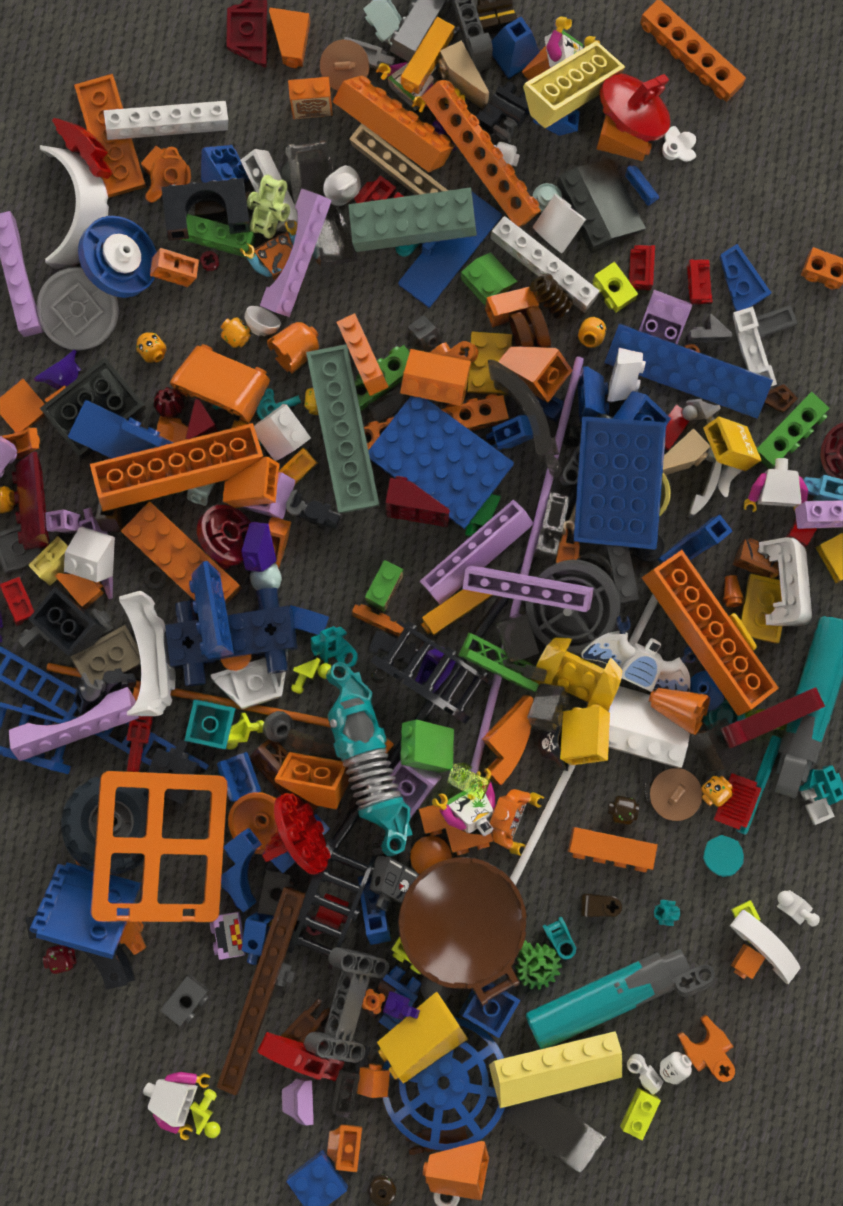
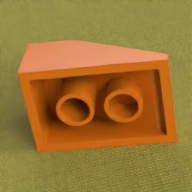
[275,752,350,809]

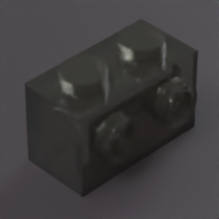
[527,683,569,733]

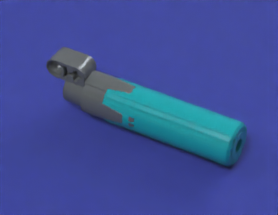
[775,616,843,799]
[526,949,715,1049]

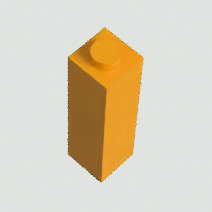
[401,17,455,94]
[421,589,493,636]

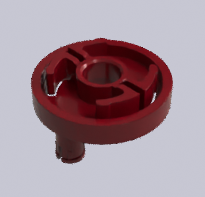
[820,422,843,479]
[197,504,251,570]

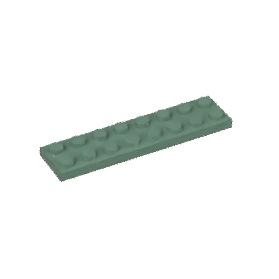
[306,344,379,514]

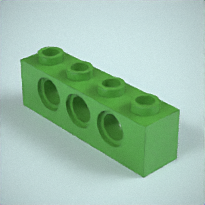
[182,214,256,258]
[354,345,410,412]
[757,392,830,469]

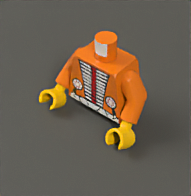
[490,789,544,856]

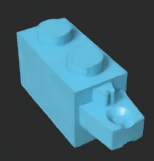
[803,475,843,501]

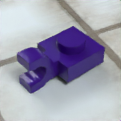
[383,991,420,1020]

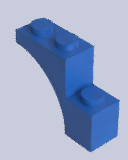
[658,515,732,563]
[221,828,262,912]

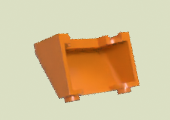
[170,344,271,424]

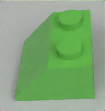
[461,252,518,306]

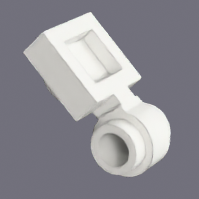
[800,788,835,825]
[627,1054,663,1095]

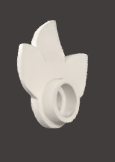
[662,126,696,162]

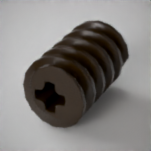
[530,273,573,319]

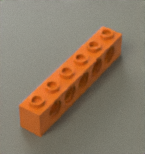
[640,0,746,102]

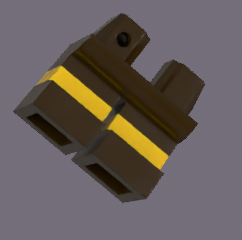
[476,0,517,35]

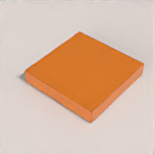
[0,379,45,433]

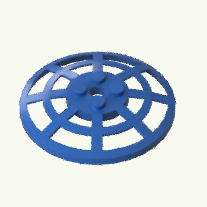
[383,1017,506,1151]

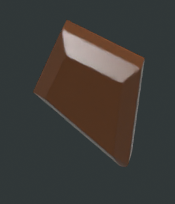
[764,384,798,413]

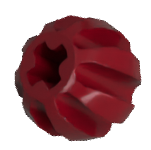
[154,387,184,418]

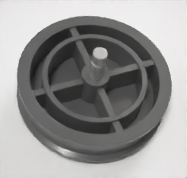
[526,560,620,654]

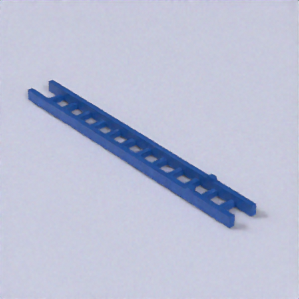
[0,646,210,791]

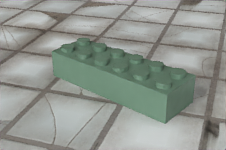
[349,188,477,252]

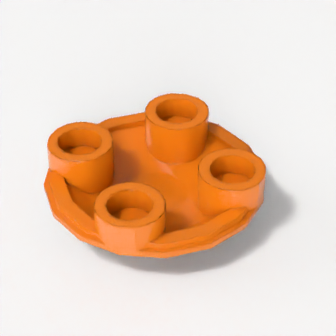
[410,836,452,874]

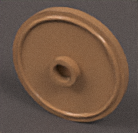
[320,39,370,91]
[649,768,702,821]

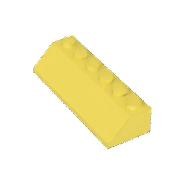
[523,41,625,128]
[489,1031,622,1108]

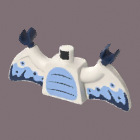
[581,616,697,692]

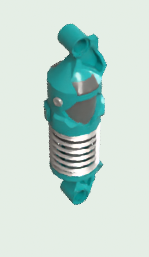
[326,662,413,856]

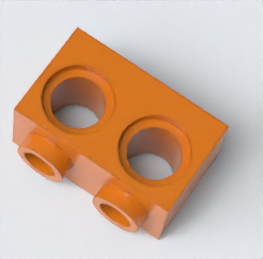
[801,247,843,289]
[150,248,199,287]

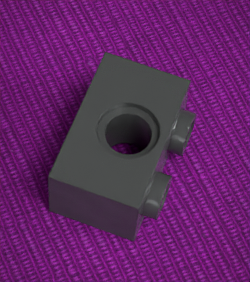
[160,974,209,1026]

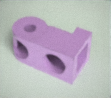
[46,509,81,534]

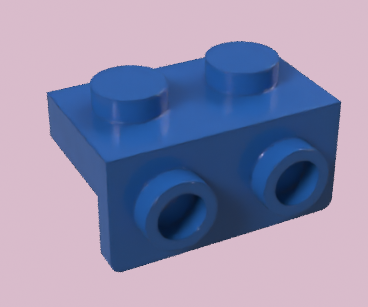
[217,752,261,802]

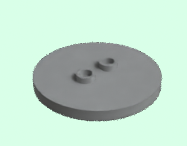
[37,268,119,350]

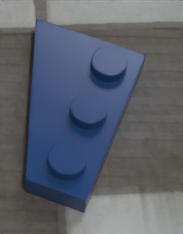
[719,244,771,312]

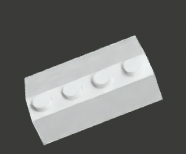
[608,686,690,768]

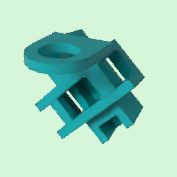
[311,626,358,668]
[799,765,843,806]

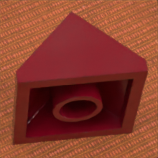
[185,399,218,440]

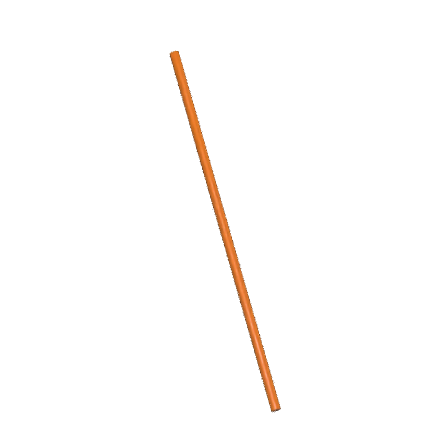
[46,663,331,728]

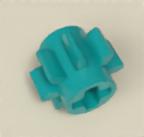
[654,900,680,926]

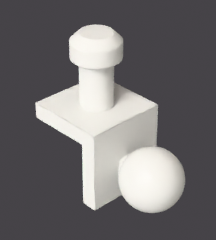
[777,890,820,927]

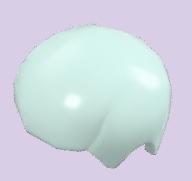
[250,563,282,590]

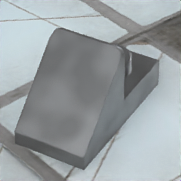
[688,314,732,343]

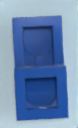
[290,605,329,635]

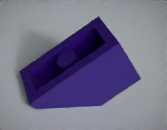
[241,522,277,572]
[415,646,455,693]

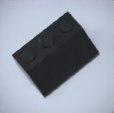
[29,587,107,657]

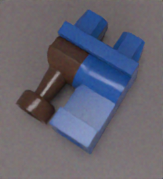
[362,965,422,1030]

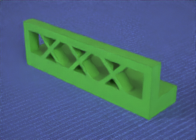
[458,633,539,692]

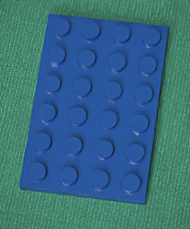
[368,396,514,530]
[574,416,667,549]

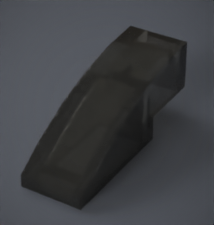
[533,492,570,561]

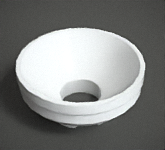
[244,306,281,336]

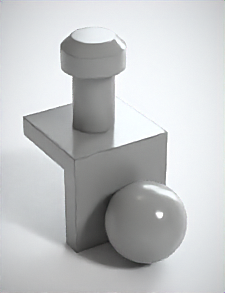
[682,399,721,424]

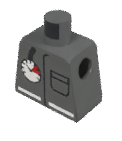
[369,856,419,911]

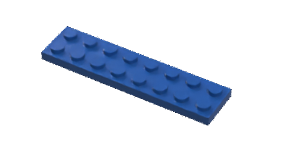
[604,324,773,419]

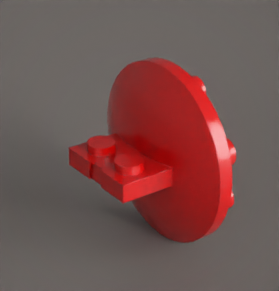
[600,73,670,142]
[262,793,331,875]

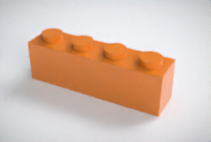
[337,313,388,396]
[568,827,658,873]

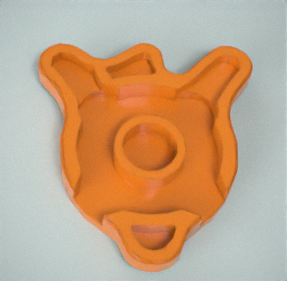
[145,146,191,203]

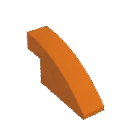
[481,695,534,785]

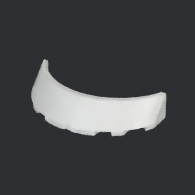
[40,145,109,269]
[119,591,176,716]

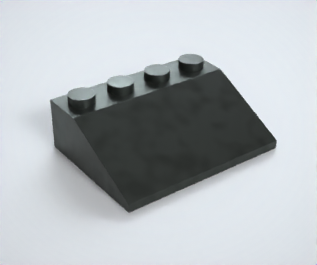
[557,159,646,254]
[40,357,146,460]

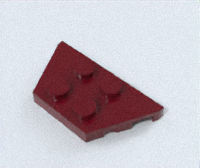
[227,0,268,67]

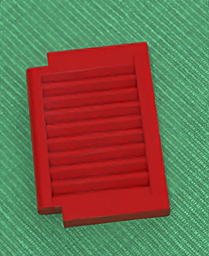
[714,773,761,830]

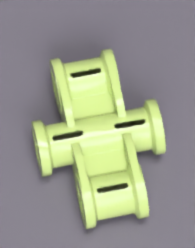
[247,175,290,239]

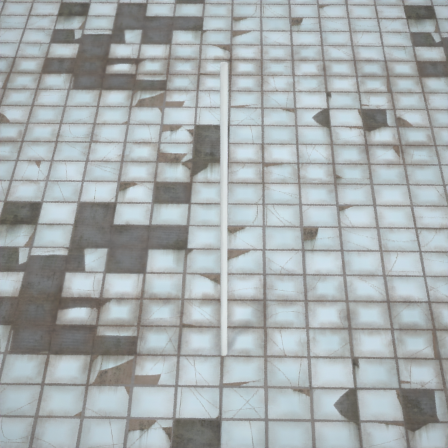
[510,594,658,886]

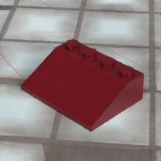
[12,452,49,550]
[386,476,450,528]

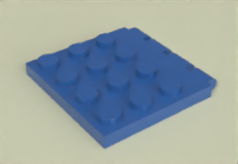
[29,862,141,959]

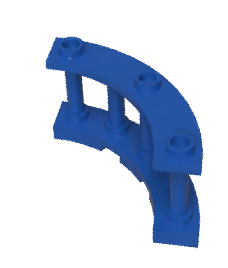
[0,702,74,774]

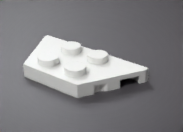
[211,651,288,709]

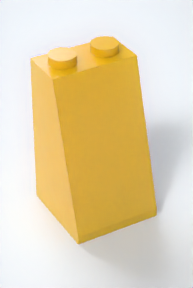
[377,992,468,1083]

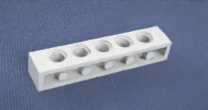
[104,101,228,140]
[491,216,599,313]

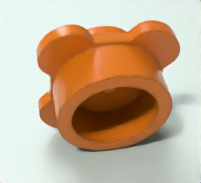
[362,989,385,1014]

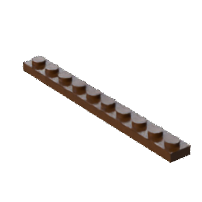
[217,886,306,1096]

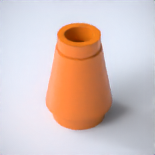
[723,575,744,607]

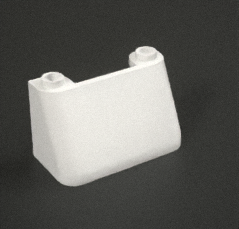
[759,537,812,627]

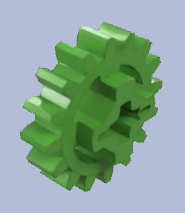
[515,943,562,990]

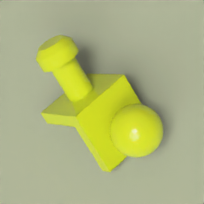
[291,658,332,694]
[226,713,264,750]
[190,1089,221,1138]

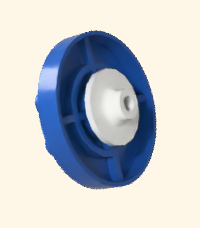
[78,216,157,298]

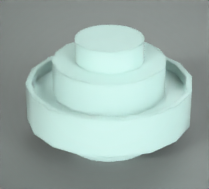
[533,183,562,213]

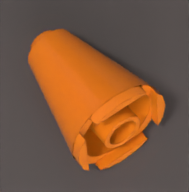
[649,688,710,735]

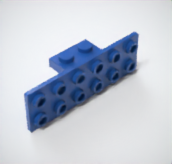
[398,192,502,308]
[68,400,174,458]

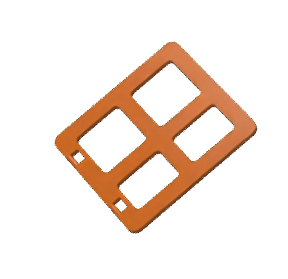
[91,771,227,922]

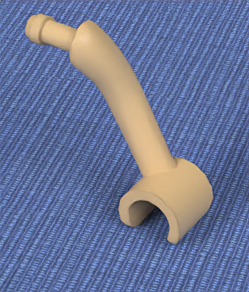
[562,503,576,535]

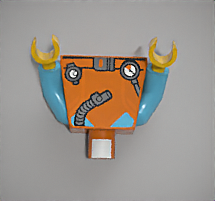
[240,219,297,280]

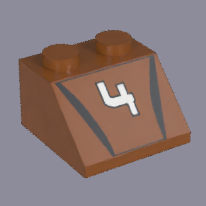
[732,538,779,579]

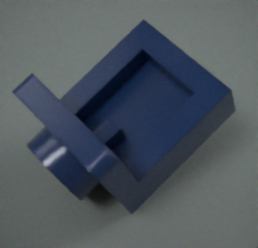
[532,396,564,422]

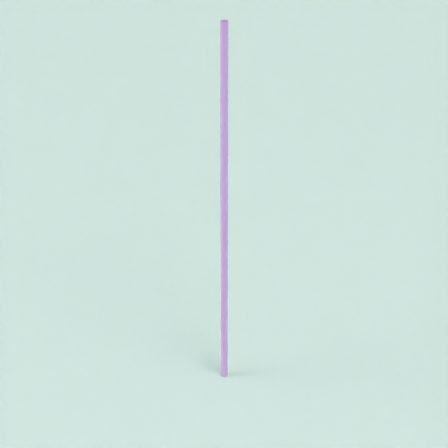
[465,357,584,790]

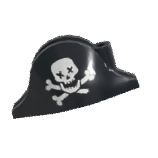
[538,716,569,771]

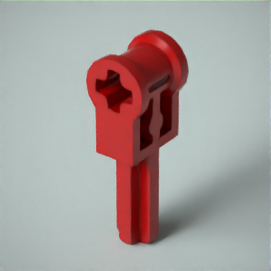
[127,716,153,772]

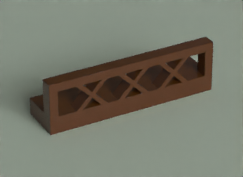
[249,739,319,811]

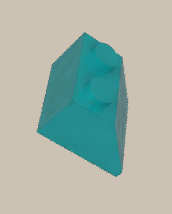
[184,699,236,749]

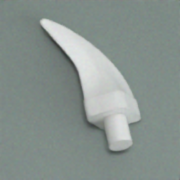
[718,465,742,497]

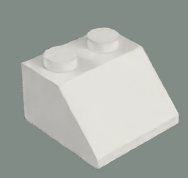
[607,348,646,402]
[254,404,311,461]
[64,527,115,582]

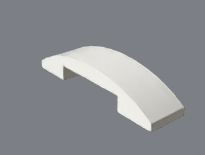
[733,306,777,386]
[687,447,722,518]
[730,910,800,984]

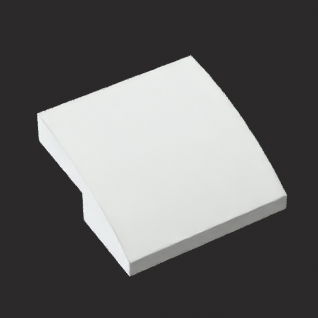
[533,194,586,253]

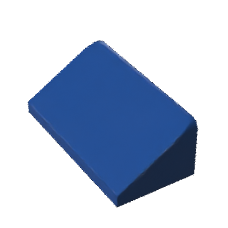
[625,166,660,206]

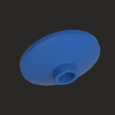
[689,671,725,711]

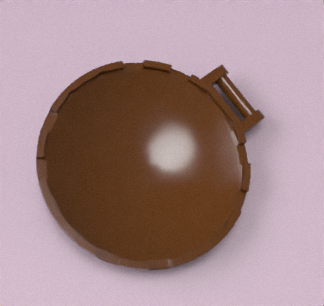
[399,857,527,1006]

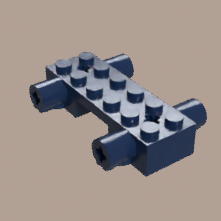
[165,588,298,687]

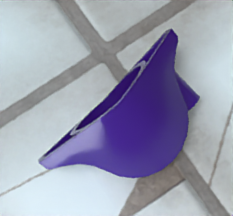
[33,349,81,390]

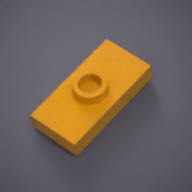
[279,448,318,486]

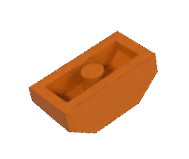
[157,416,188,443]
[327,1124,362,1172]

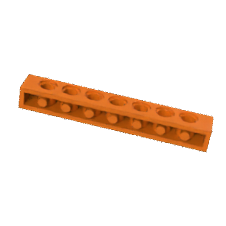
[421,80,541,227]
[364,394,509,450]

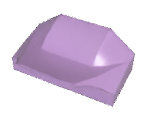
[282,1078,313,1125]

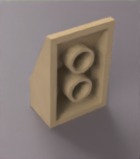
[438,40,489,109]
[663,428,711,475]

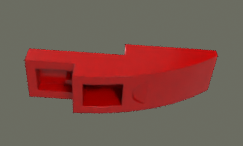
[52,118,113,179]
[258,1032,345,1081]

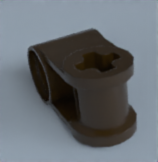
[581,894,622,917]

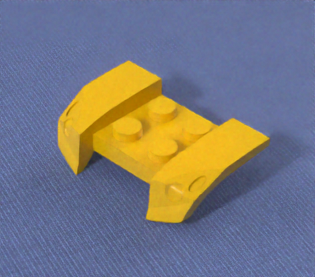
[530,638,622,711]

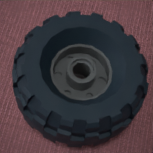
[61,776,148,875]

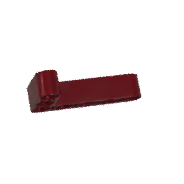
[720,687,826,749]

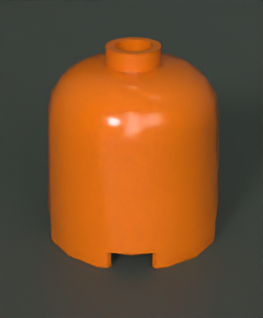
[267,322,319,374]

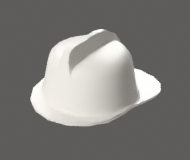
[324,165,361,206]

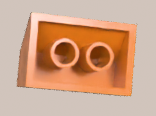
[400,349,471,406]

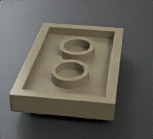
[70,625,141,685]

